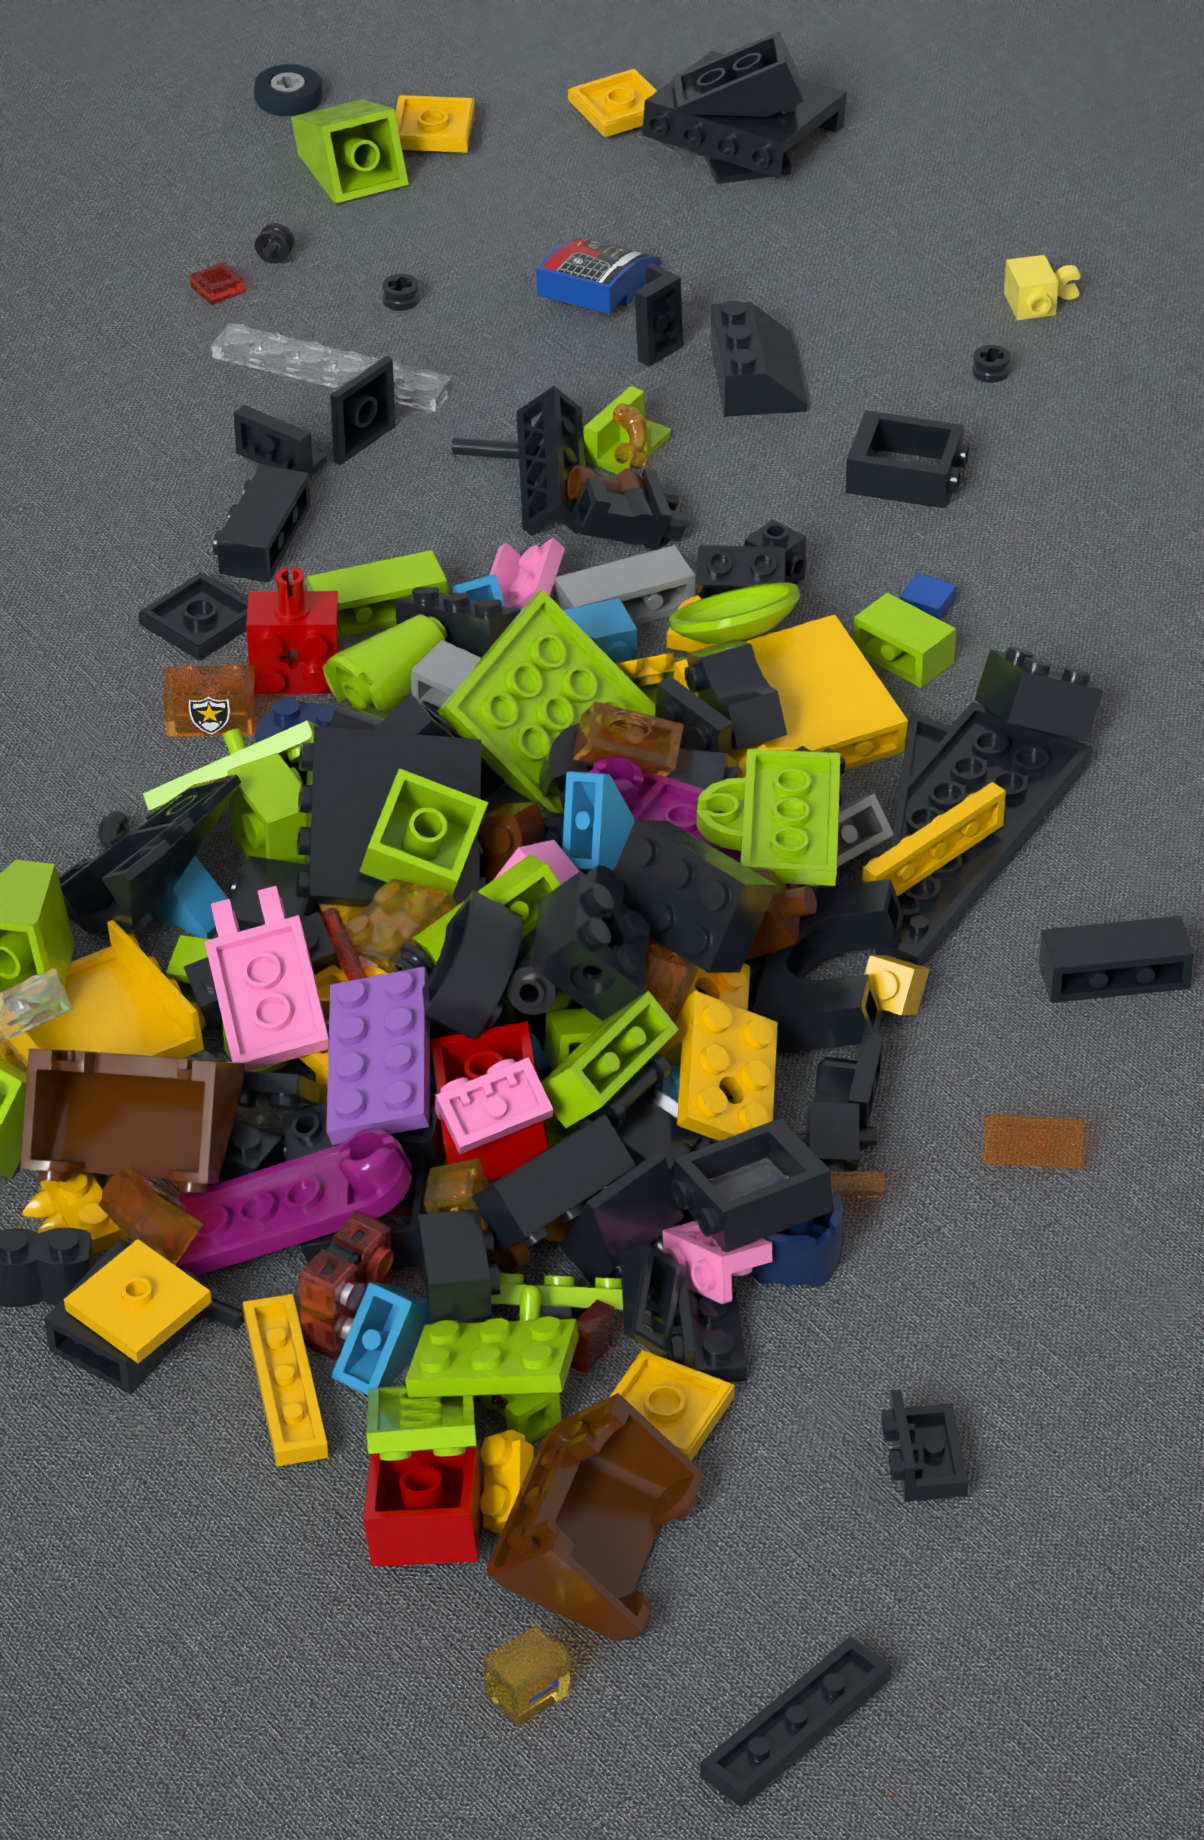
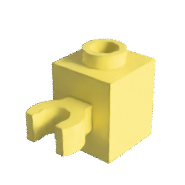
[1004,255,1081,320]

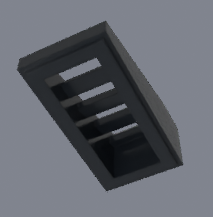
[621,1243,683,1357]

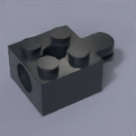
[532,865,650,1021]

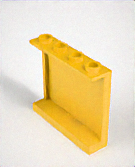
[674,614,908,770]
[0,920,206,1073]

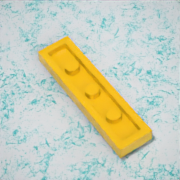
[862,782,1006,896]
[243,1294,328,1467]

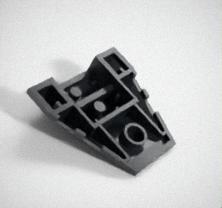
[58,774,241,934]

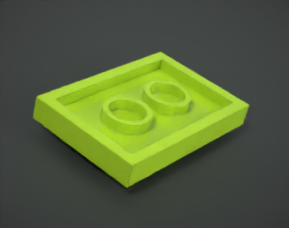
[405,1316,579,1398]

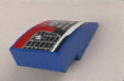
[536,238,660,314]

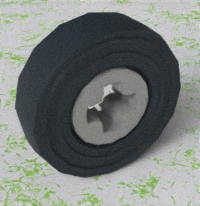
[254,64,322,116]

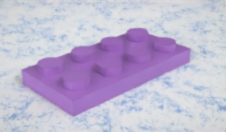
[327,966,430,1145]

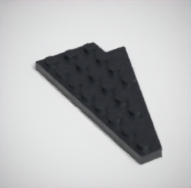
[875,702,1092,966]

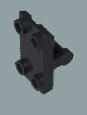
[553,1053,702,1173]

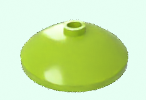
[669,583,800,644]

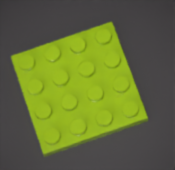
[437,590,656,814]

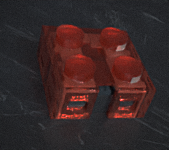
[299,1211,394,1361]

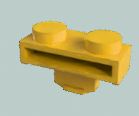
[480,1430,534,1533]

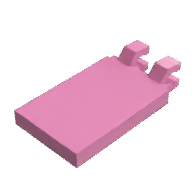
[205,886,329,1071]

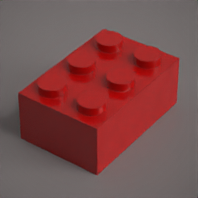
[430,1021,549,1186]

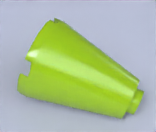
[323,614,447,714]

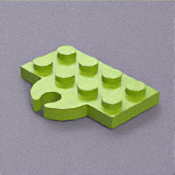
[696,749,841,886]

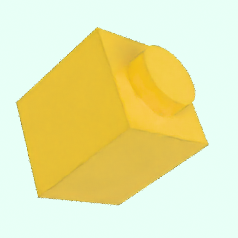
[864,955,930,1015]

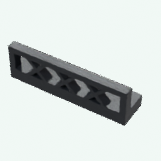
[516,386,585,536]

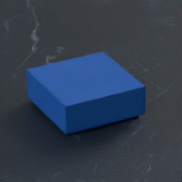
[899,573,957,619]

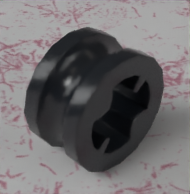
[254,223,295,264]
[382,274,419,311]
[973,345,1010,383]
[388,942,435,976]

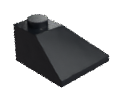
[329,356,396,466]

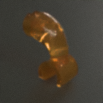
[613,403,647,470]

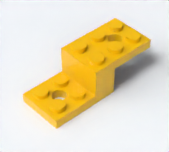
[655,943,778,1141]

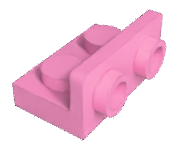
[489,538,565,611]
[435,1057,553,1154]
[662,1221,773,1304]

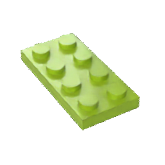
[366,1385,476,1461]

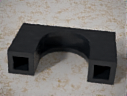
[749,879,904,1054]

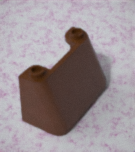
[20,1049,245,1193]
[487,1393,705,1641]

